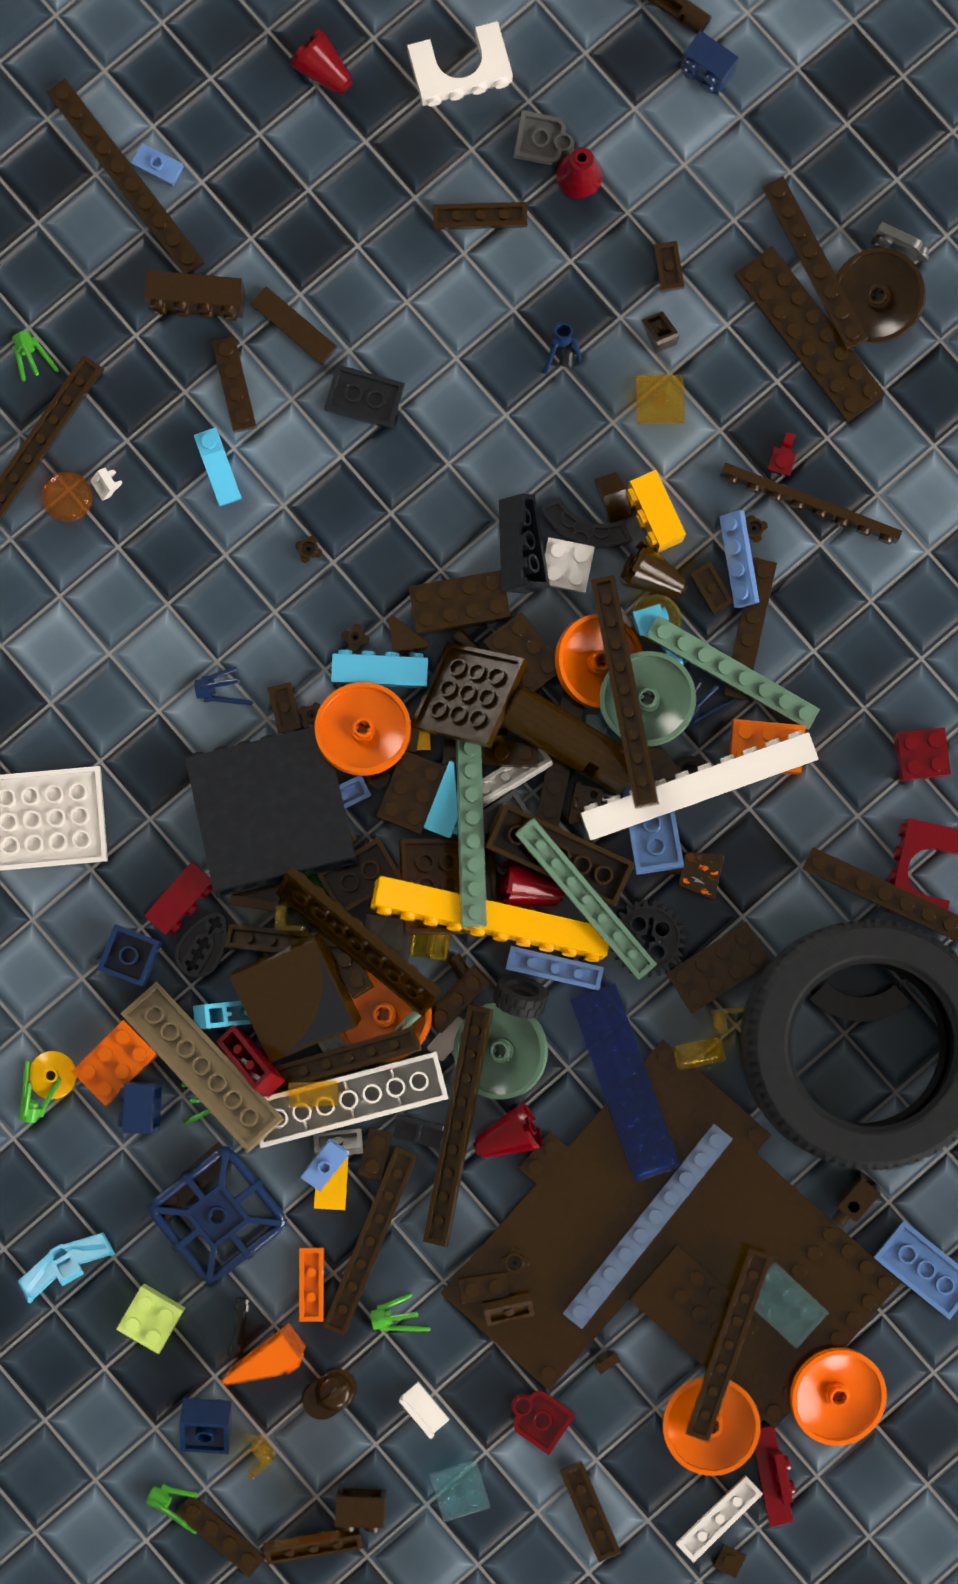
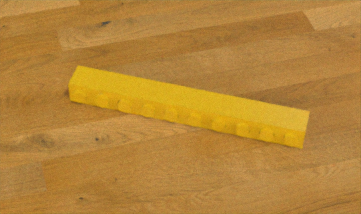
[370,876,609,962]

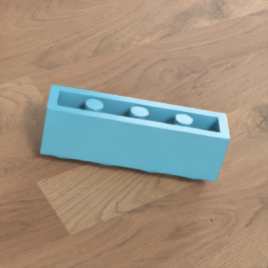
[331,650,428,689]

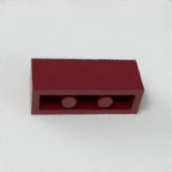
[144,862,213,935]
[216,1025,285,1098]

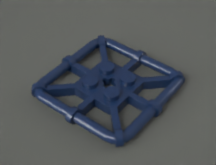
[147,1146,287,1284]

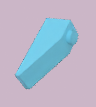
[194,427,242,506]
[423,761,458,838]
[193,1001,251,1029]

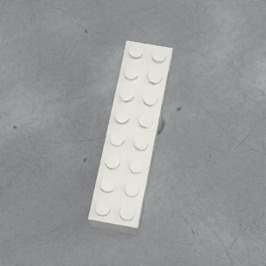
[259,1051,449,1148]

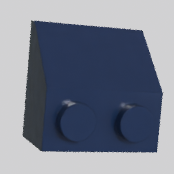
[179,1398,232,1454]

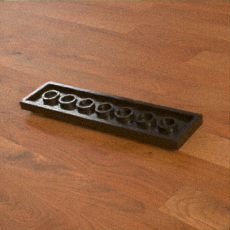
[734,246,886,423]
[276,866,441,1017]

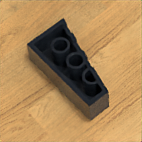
[499,493,550,594]

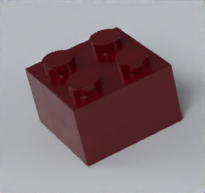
[893,727,951,782]

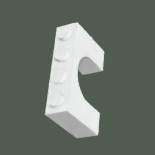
[407,21,513,106]

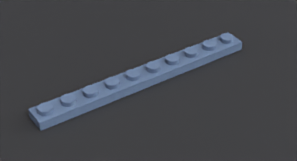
[563,1123,733,1329]

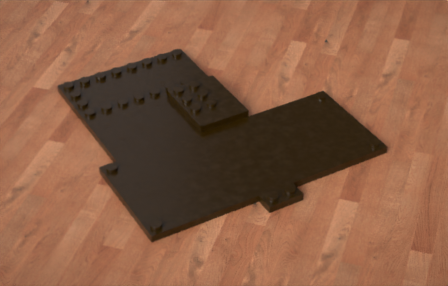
[441,1039,901,1429]

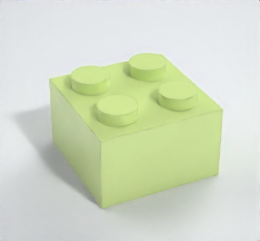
[116,1283,186,1354]

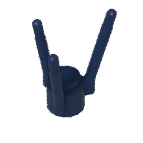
[543,322,582,374]
[194,667,253,705]
[688,679,735,727]

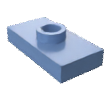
[131,143,184,186]
[301,1138,349,1191]

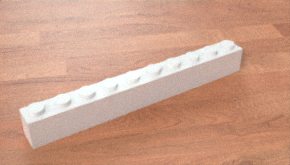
[580,730,819,841]

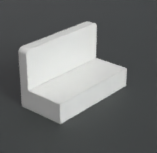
[399,1381,449,1439]

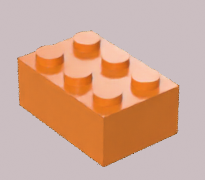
[728,719,806,775]
[71,1020,158,1106]

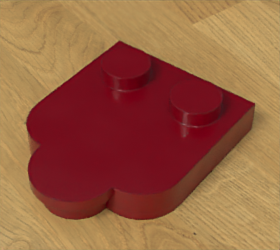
[511,1390,577,1456]

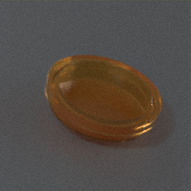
[42,472,92,522]

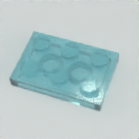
[754,1262,829,1349]

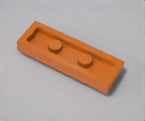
[299,1247,324,1322]

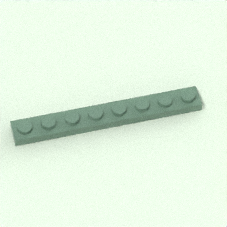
[645,616,820,730]
[455,740,487,928]
[515,818,657,980]

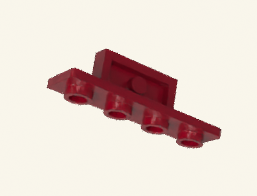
[754,1425,796,1527]

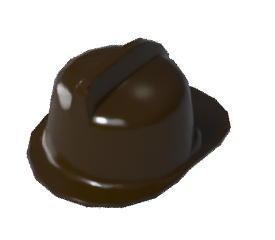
[303,1369,357,1420]

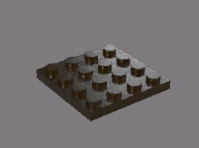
[411,642,528,748]
[399,838,498,935]

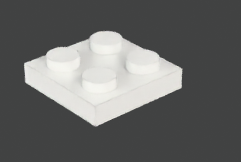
[545,537,595,594]

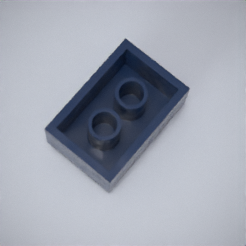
[118,1081,163,1134]

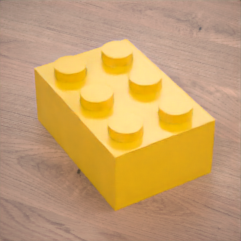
[627,470,686,553]

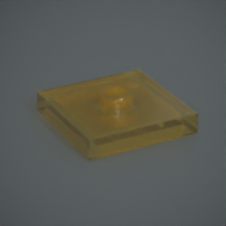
[636,375,684,424]

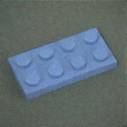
[622,777,684,875]
[873,1219,958,1320]

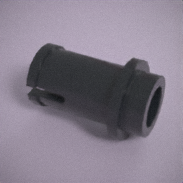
[558,343,579,368]

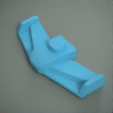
[18,1232,116,1304]

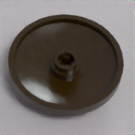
[836,247,926,343]

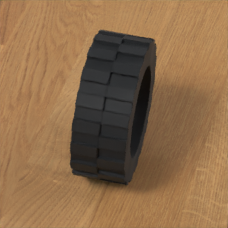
[493,975,549,1019]

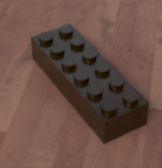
[484,803,635,907]

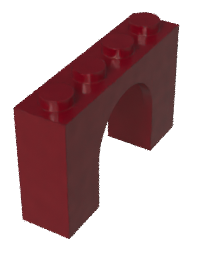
[885,818,958,915]

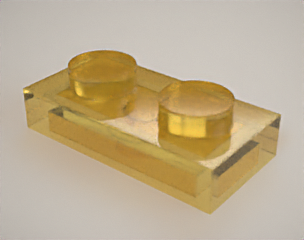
[673,1037,726,1071]
[288,1081,338,1108]

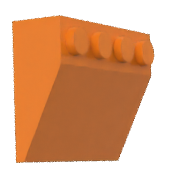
[222,1323,306,1385]

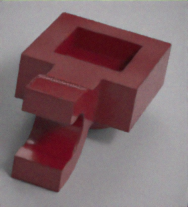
[767,432,797,477]

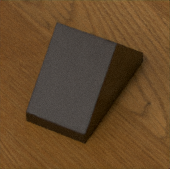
[641,311,679,354]
[594,472,632,523]
[389,614,429,653]

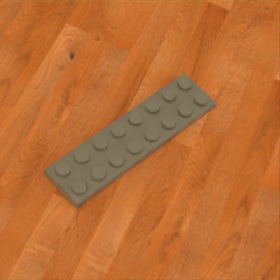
[121,981,284,1153]

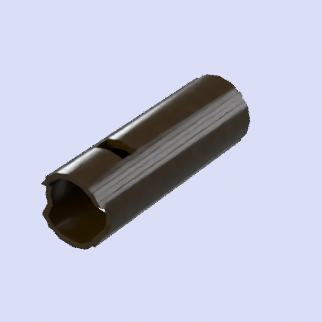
[501,685,629,795]

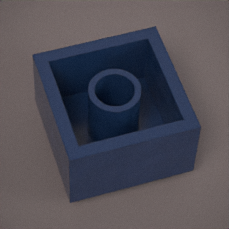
[680,30,739,95]
[97,924,163,987]

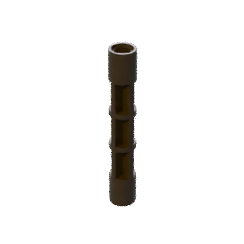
[648,0,712,35]

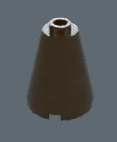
[619,541,688,599]

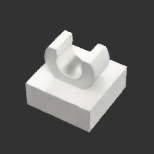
[90,468,122,501]

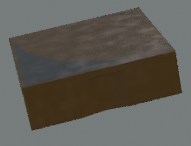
[229,933,362,1063]

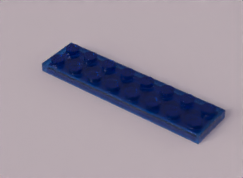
[570,984,681,1182]

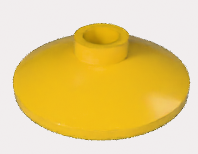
[29,1051,77,1099]

